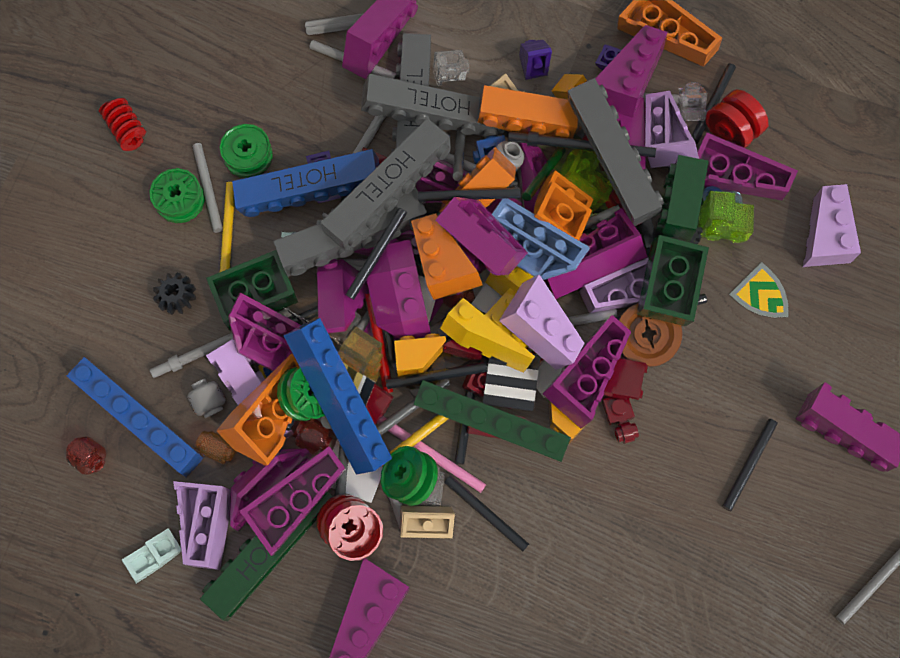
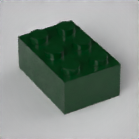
[655,155,709,242]
[637,235,709,326]
[206,250,298,331]

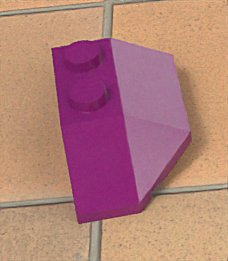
[367,240,431,339]
[228,293,301,371]
[230,449,312,532]

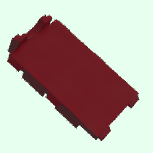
[604,358,648,400]

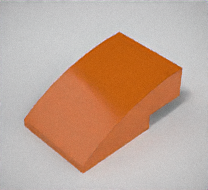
[534,170,594,240]

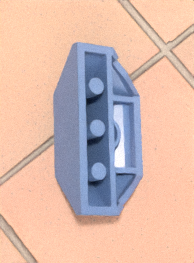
[492,198,590,280]

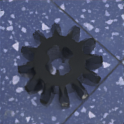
[153,272,196,315]

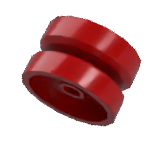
[705,89,769,148]

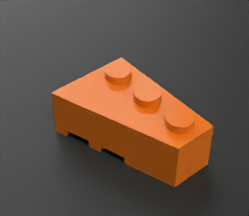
[440,147,516,212]
[411,213,483,300]

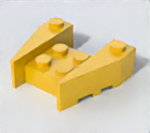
[440,266,535,373]

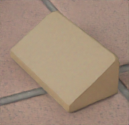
[400,506,455,538]

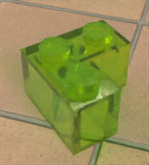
[559,149,613,213]
[699,191,754,243]

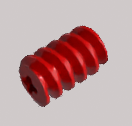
[98,98,146,151]

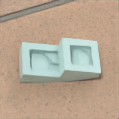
[122,528,182,584]

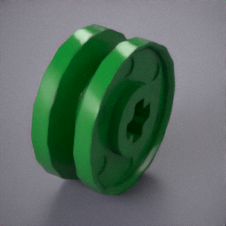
[219,124,273,178]
[149,168,205,223]
[277,366,325,421]
[380,446,438,506]

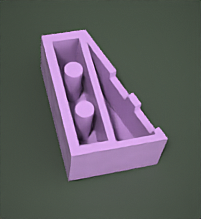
[645,91,699,168]
[803,184,861,267]
[499,274,585,370]
[173,481,231,570]

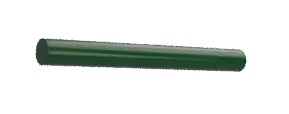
[522,147,566,201]

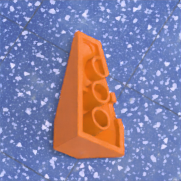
[216,354,299,466]

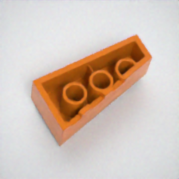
[617,0,722,67]
[478,85,578,138]

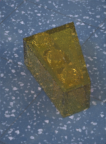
[338,327,383,390]

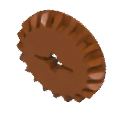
[619,303,682,367]

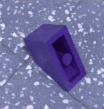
[519,40,552,80]

